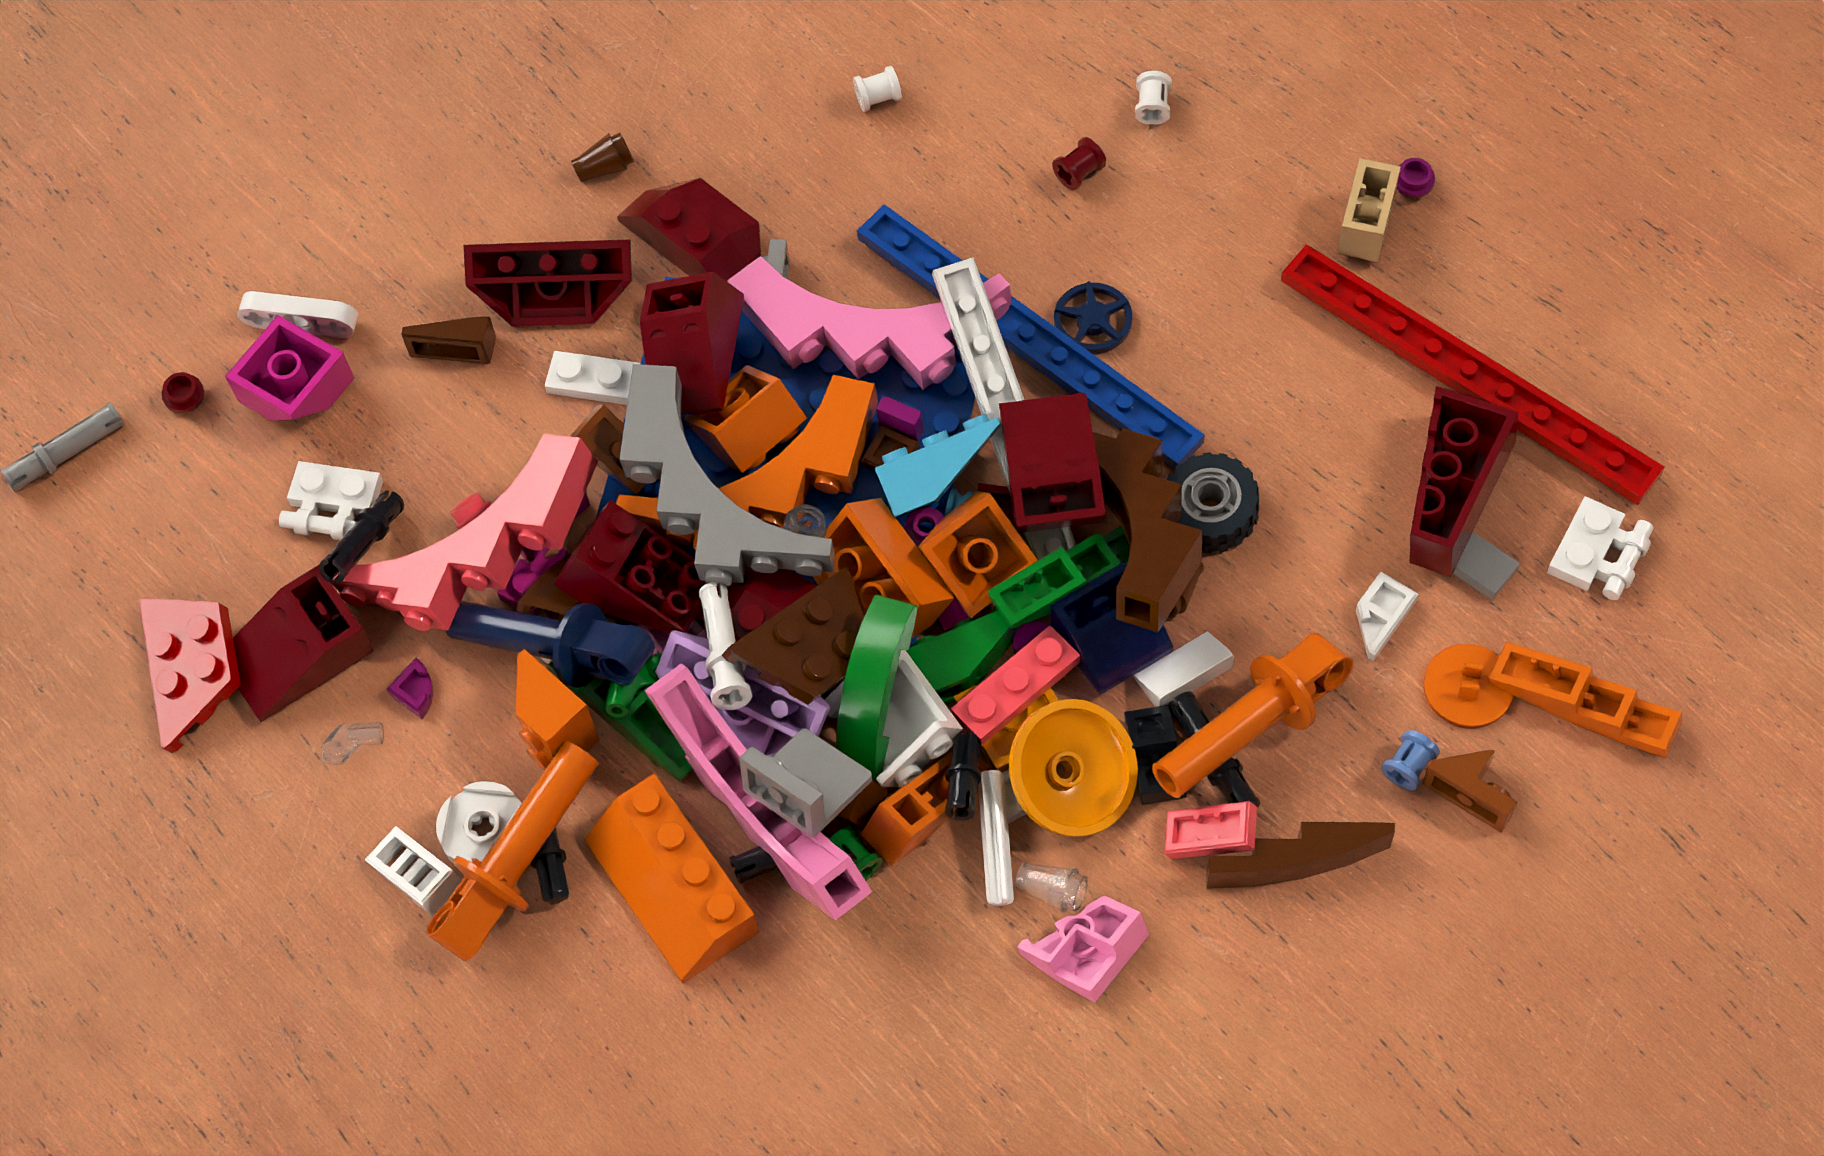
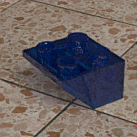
[1050,561,1174,695]

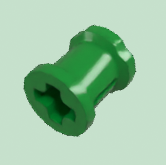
[829,825,883,881]

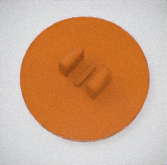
[1423,644,1514,728]

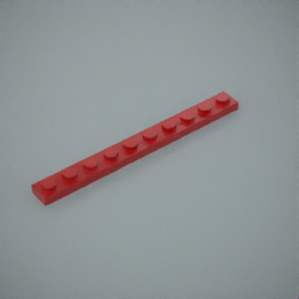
[1281,244,1665,505]

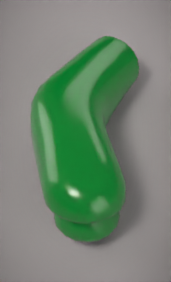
[606,653,662,718]

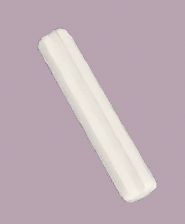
[978,770,1014,906]

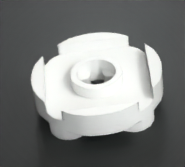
[436,781,522,862]

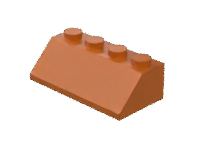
[584,773,760,984]

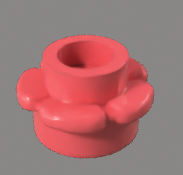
[450,492,491,529]

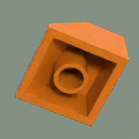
[683,365,807,473]
[918,491,1038,618]
[515,649,600,770]

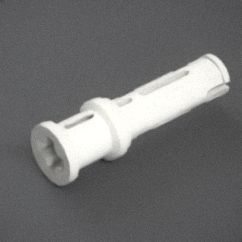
[699,582,752,710]

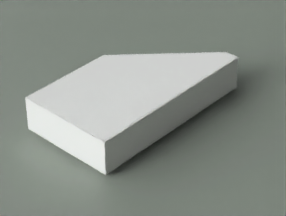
[1356,572,1419,661]

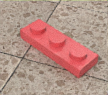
[950,625,1081,746]

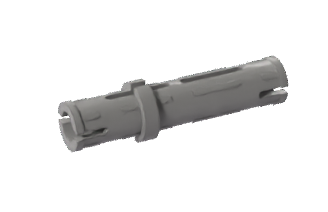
[0,402,125,493]

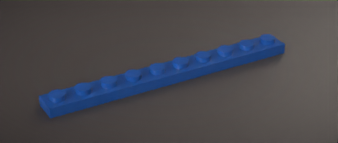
[857,204,1205,469]

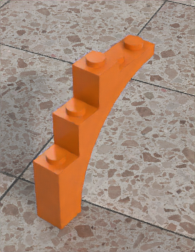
[616,375,878,552]

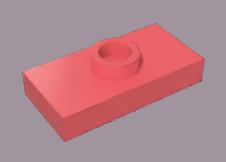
[1165,801,1257,860]

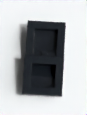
[1124,705,1187,805]

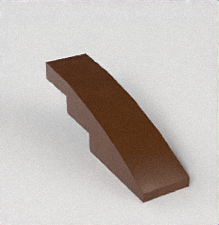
[1206,822,1395,889]

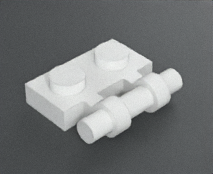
[279,461,383,540]
[1547,496,1654,600]

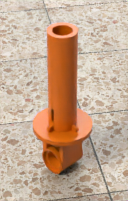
[1152,633,1353,798]
[426,741,599,961]

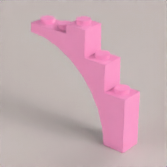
[727,256,1011,390]
[644,664,872,921]

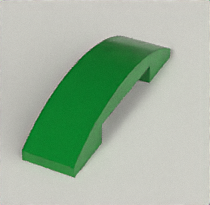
[836,595,918,782]

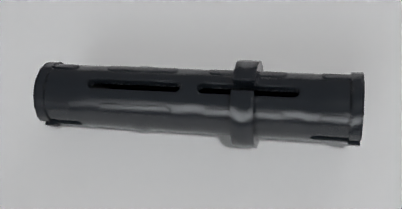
[319,490,405,583]
[1168,691,1261,808]

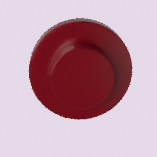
[162,372,205,413]

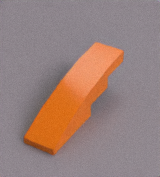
[1489,642,1683,758]

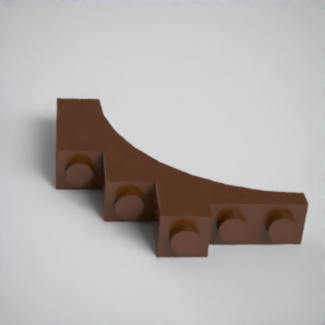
[1093,428,1202,632]

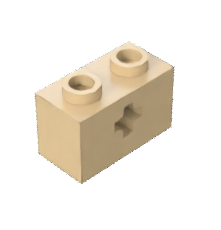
[1337,158,1401,262]

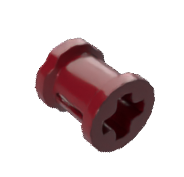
[1052,137,1106,190]

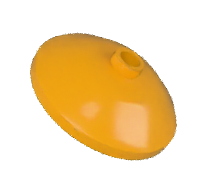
[1009,699,1138,837]

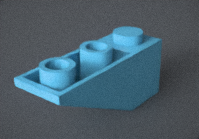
[875,414,1001,517]

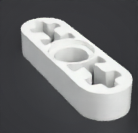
[237,291,359,338]

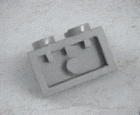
[739,729,872,838]

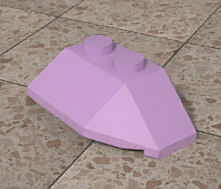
[655,630,830,756]

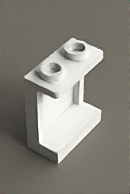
[824,650,963,788]

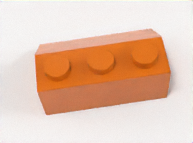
[812,498,955,639]

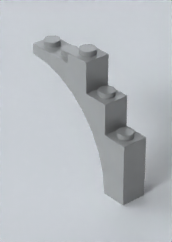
[619,364,835,587]

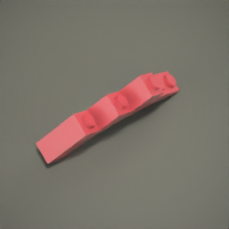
[331,434,598,631]

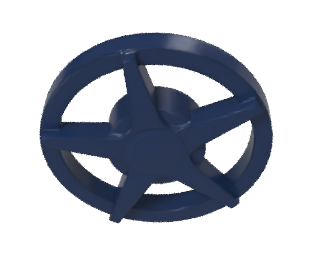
[1054,281,1132,354]

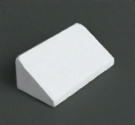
[1134,631,1234,707]

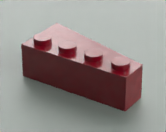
[1409,386,1518,577]

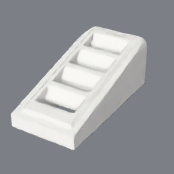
[365,826,461,917]

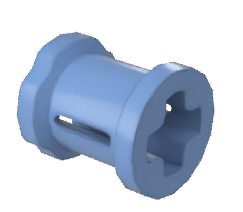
[1381,730,1440,791]

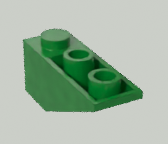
[906,608,1020,705]

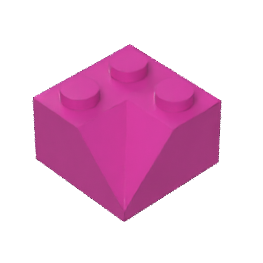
[225,315,355,421]

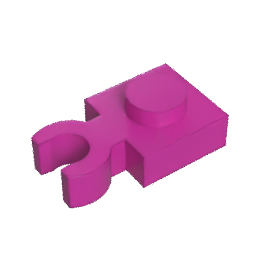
[497,547,568,616]

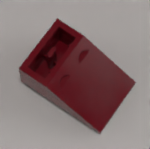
[640,272,744,417]
[999,392,1106,533]
[553,500,707,633]
[233,565,374,723]

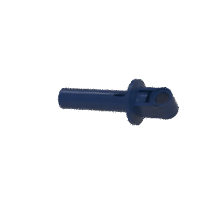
[445,600,655,688]

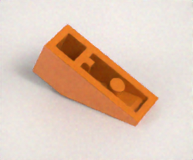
[861,751,992,866]

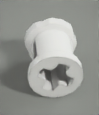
[853,65,902,112]
[1135,71,1172,125]

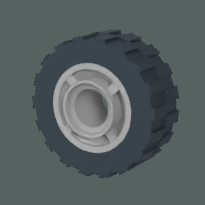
[1166,452,1259,553]

